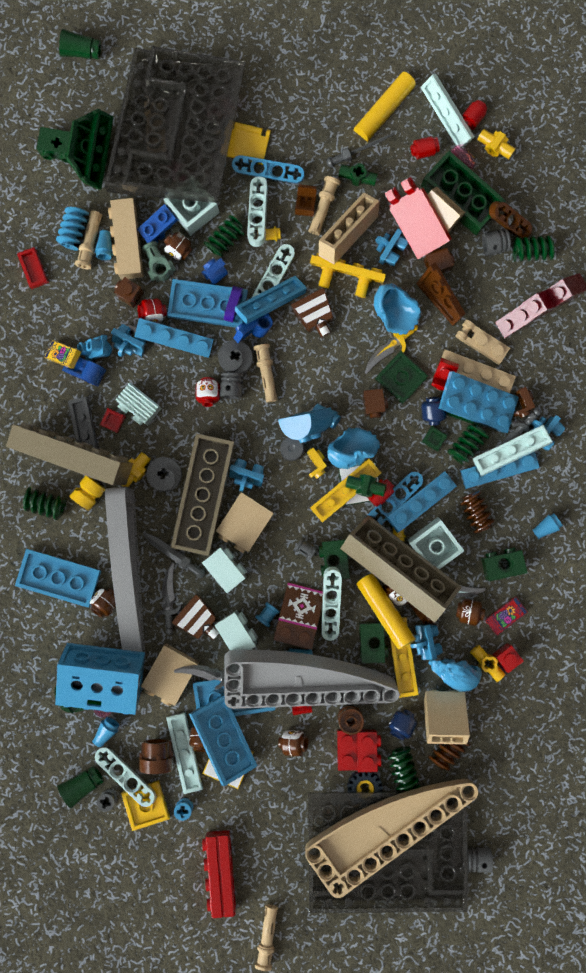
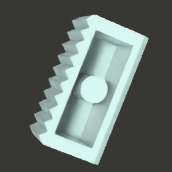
[116,383,162,426]

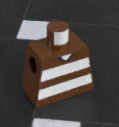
[291,288,333,338]
[171,593,219,640]

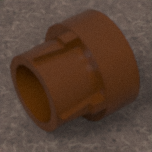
[139,739,173,774]

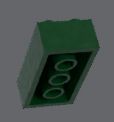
[421,150,506,236]

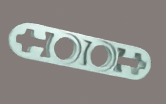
[247,176,268,247]
[252,244,295,298]
[321,567,342,641]
[95,747,156,807]

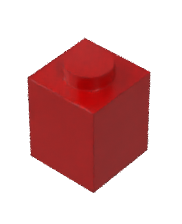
[492,643,524,673]

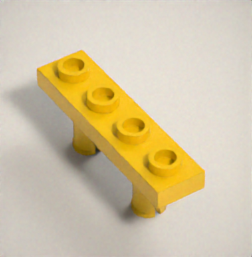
[310,253,386,298]

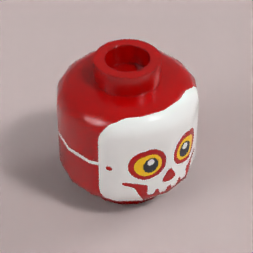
[137,298,167,323]
[195,377,220,407]

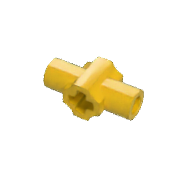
[477,129,516,160]
[122,452,151,487]
[470,645,506,682]

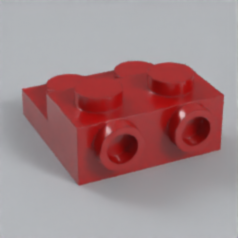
[337,729,381,772]

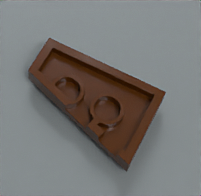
[416,262,465,326]

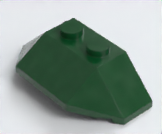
[66,109,114,190]

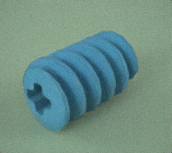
[56,207,89,251]

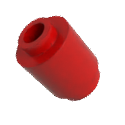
[462,100,487,130]
[410,136,440,160]
[367,479,394,507]

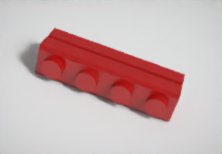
[202,830,236,918]

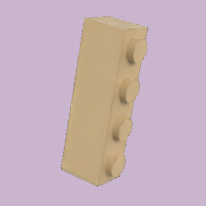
[319,193,379,265]
[108,198,144,280]

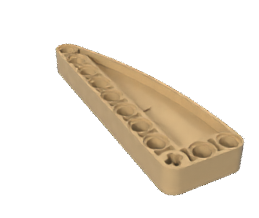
[305,779,478,898]

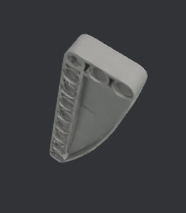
[105,487,146,658]
[224,650,400,709]

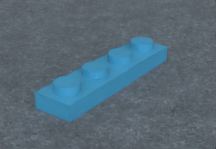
[235,276,307,324]
[134,318,214,358]
[460,451,540,489]
[386,471,457,533]

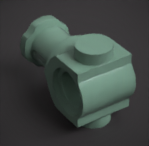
[142,241,176,282]

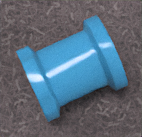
[255,602,280,627]
[174,798,193,821]

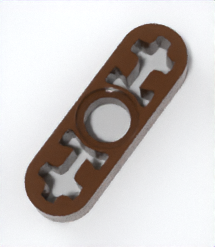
[489,201,532,238]

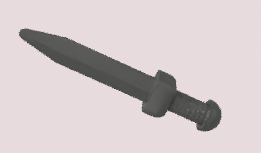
[326,133,394,168]
[143,533,205,578]

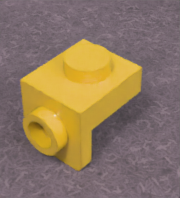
[307,448,327,479]

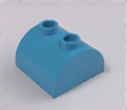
[278,407,332,443]

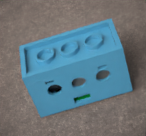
[55,643,145,715]

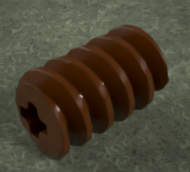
[460,490,495,534]
[428,740,471,771]

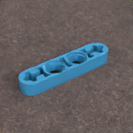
[232,155,304,184]
[367,472,423,525]

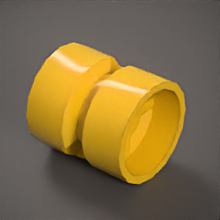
[69,475,105,511]

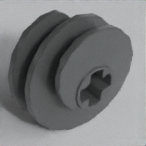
[218,340,253,375]
[146,457,182,491]

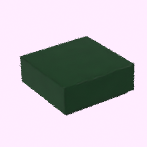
[421,426,448,452]

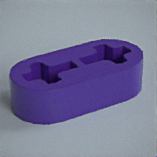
[224,286,243,323]

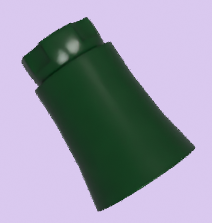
[59,29,101,59]
[57,766,104,809]

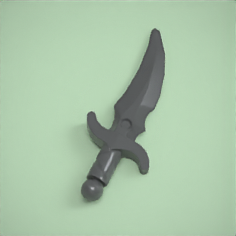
[499,408,541,446]

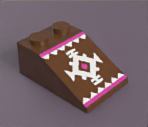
[274,582,323,650]

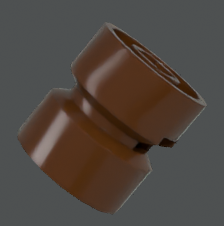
[337,705,364,735]

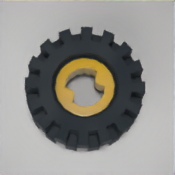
[347,772,383,807]

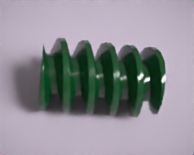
[204,215,245,258]
[512,236,555,262]
[447,423,489,465]
[23,487,67,520]
[388,746,420,791]

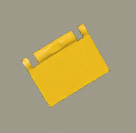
[219,120,271,165]

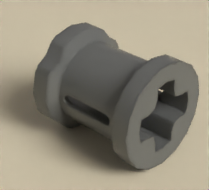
[293,537,318,561]
[97,789,118,812]

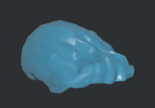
[374,283,421,335]
[327,428,380,469]
[429,659,482,692]

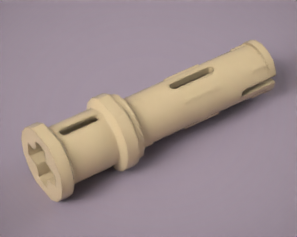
[308,176,341,236]
[74,211,102,269]
[253,344,278,403]
[255,904,278,971]

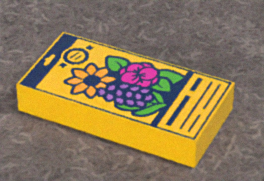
[45,340,81,369]

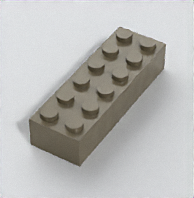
[6,422,133,485]
[171,433,235,556]
[340,515,462,622]

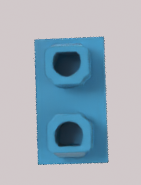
[375,229,408,266]
[111,324,146,357]
[77,335,112,361]
[531,415,565,450]
[229,458,264,492]
[410,624,443,660]

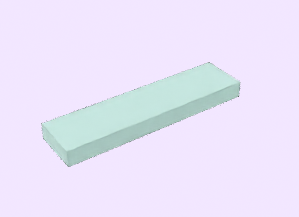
[421,74,474,150]
[473,425,553,477]
[166,712,203,794]

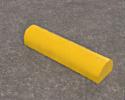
[353,72,416,142]
[356,573,416,650]

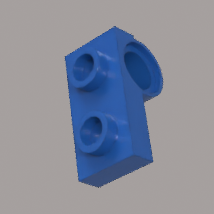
[137,204,178,243]
[201,258,228,285]
[233,313,273,343]
[62,357,106,387]

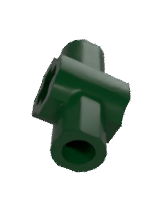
[338,163,378,187]
[346,474,387,498]

